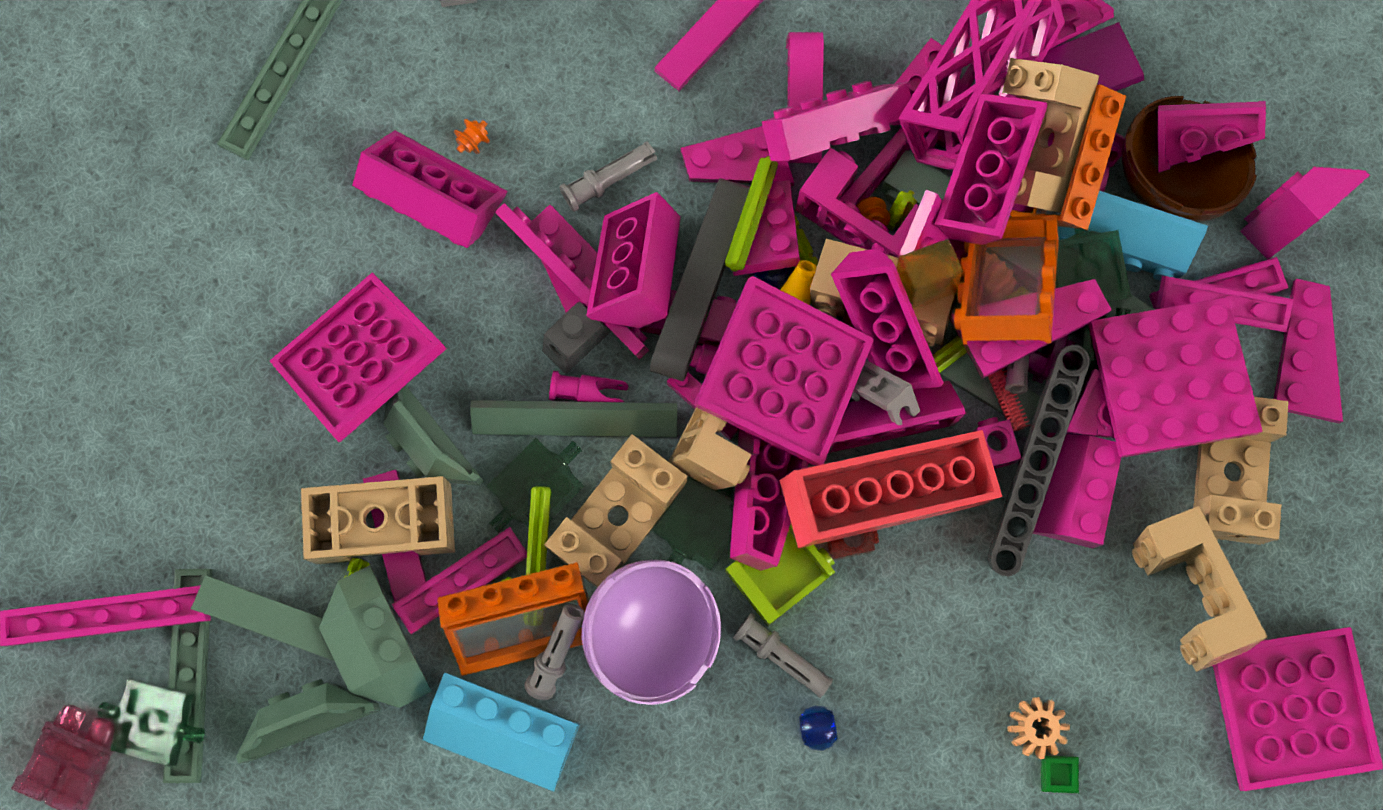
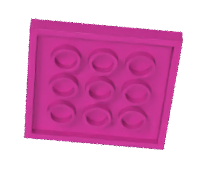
[270,272,446,443]
[693,276,874,466]
[1088,297,1263,458]
[1213,627,1383,791]

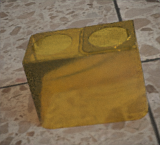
[896,239,963,310]

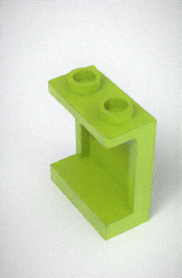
[725,524,835,626]

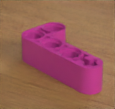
[786,32,824,163]

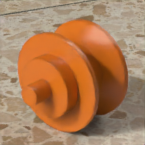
[454,119,490,154]
[856,197,890,226]

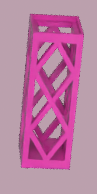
[898,0,1065,170]

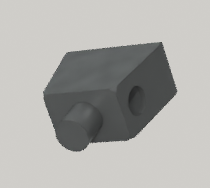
[542,301,611,375]

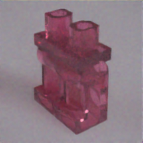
[11,705,116,810]

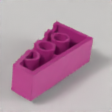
[761,81,911,161]
[949,279,1112,379]
[730,428,809,571]

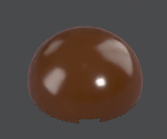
[1122,96,1257,222]

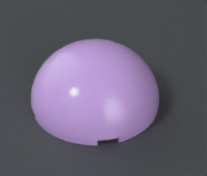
[582,560,721,705]

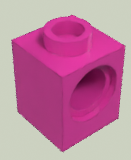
[972,417,1022,469]

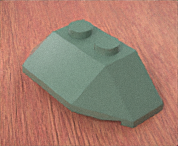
[383,385,484,486]
[319,565,432,708]
[236,679,381,764]

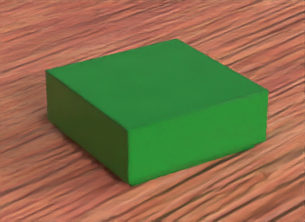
[1041,755,1079,793]

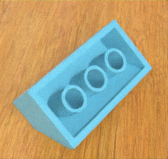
[1057,191,1208,281]
[423,672,580,792]

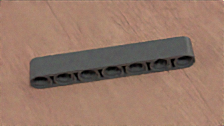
[650,178,750,381]
[987,345,1090,576]

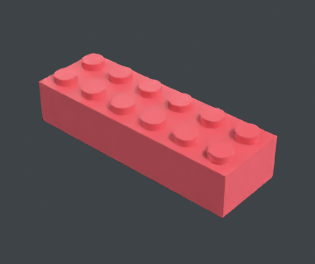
[779,430,1003,549]

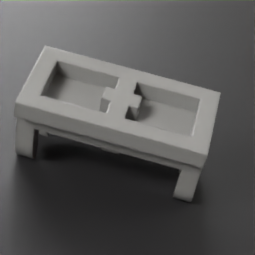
[851,360,920,425]

